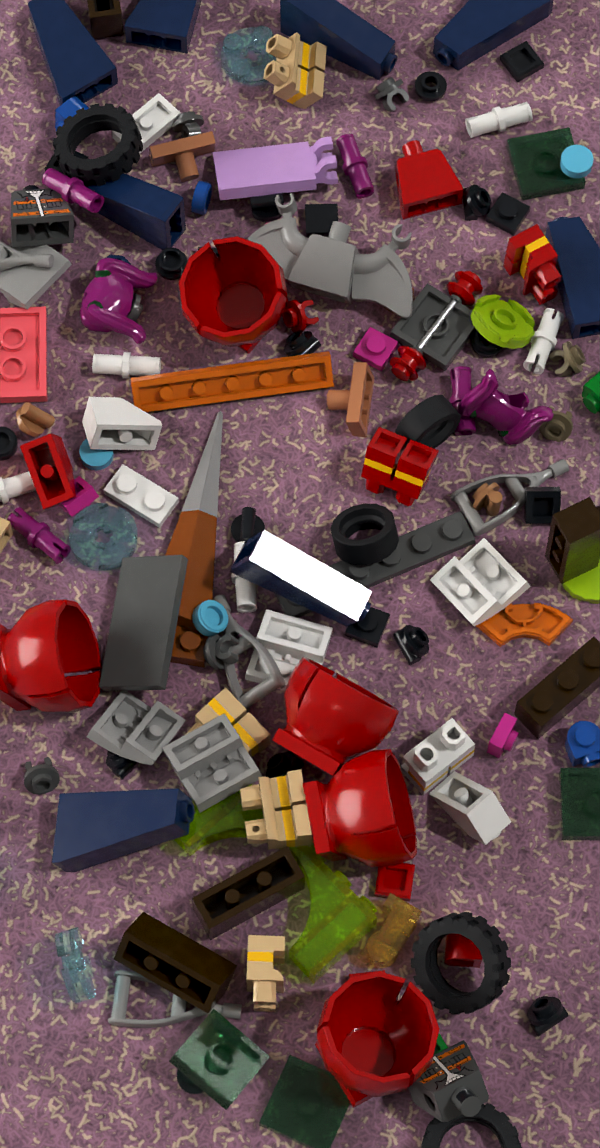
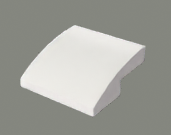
[430,538,531,626]
[245,609,333,691]

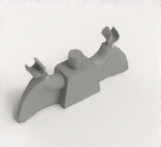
[246,193,413,319]

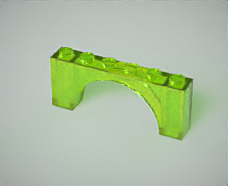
[174,784,378,983]

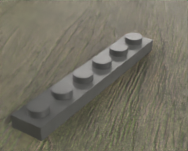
[274,511,475,618]

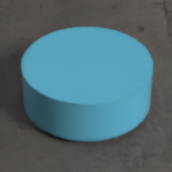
[560,145,594,179]
[79,439,114,471]
[192,600,228,636]

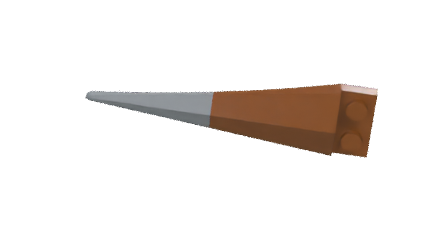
[165,411,223,668]

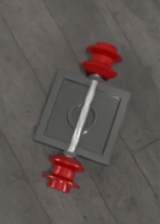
[389,271,483,381]

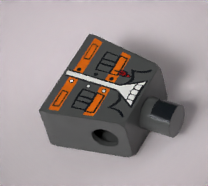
[11,185,74,248]
[408,1040,489,1122]

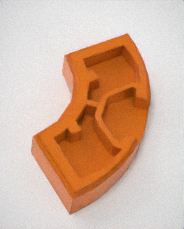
[476,603,573,647]

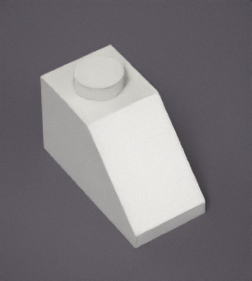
[82,397,162,450]
[429,771,511,845]

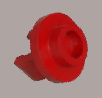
[283,300,319,332]

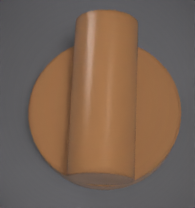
[16,402,55,437]
[472,482,503,516]

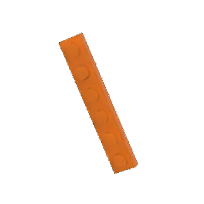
[130,351,334,412]

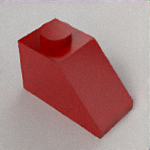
[20,433,76,510]

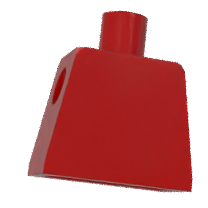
[395,140,463,220]

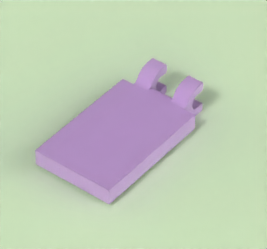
[212,136,338,200]

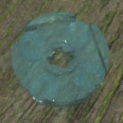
[221,26,276,86]
[69,503,138,571]
[55,927,96,1003]

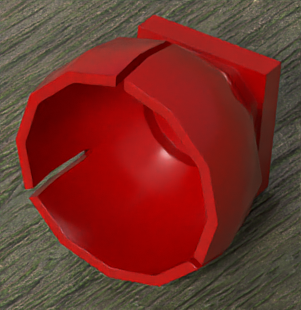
[179,236,288,354]
[0,600,102,712]
[272,657,399,776]
[303,749,417,867]
[315,971,439,1108]

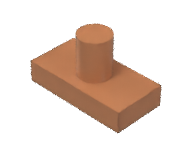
[149,131,216,182]
[327,362,374,437]

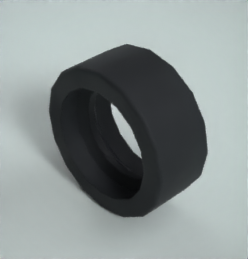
[395,395,461,449]
[330,504,399,565]

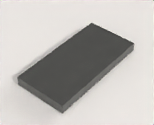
[99,555,188,691]

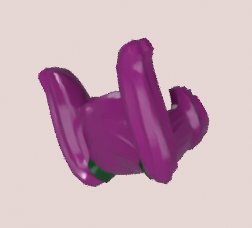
[80,258,158,344]
[458,369,554,445]

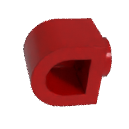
[444,933,482,968]

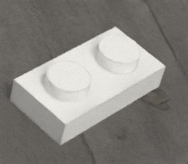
[112,93,181,154]
[103,464,179,528]

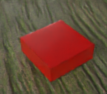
[374,863,415,902]

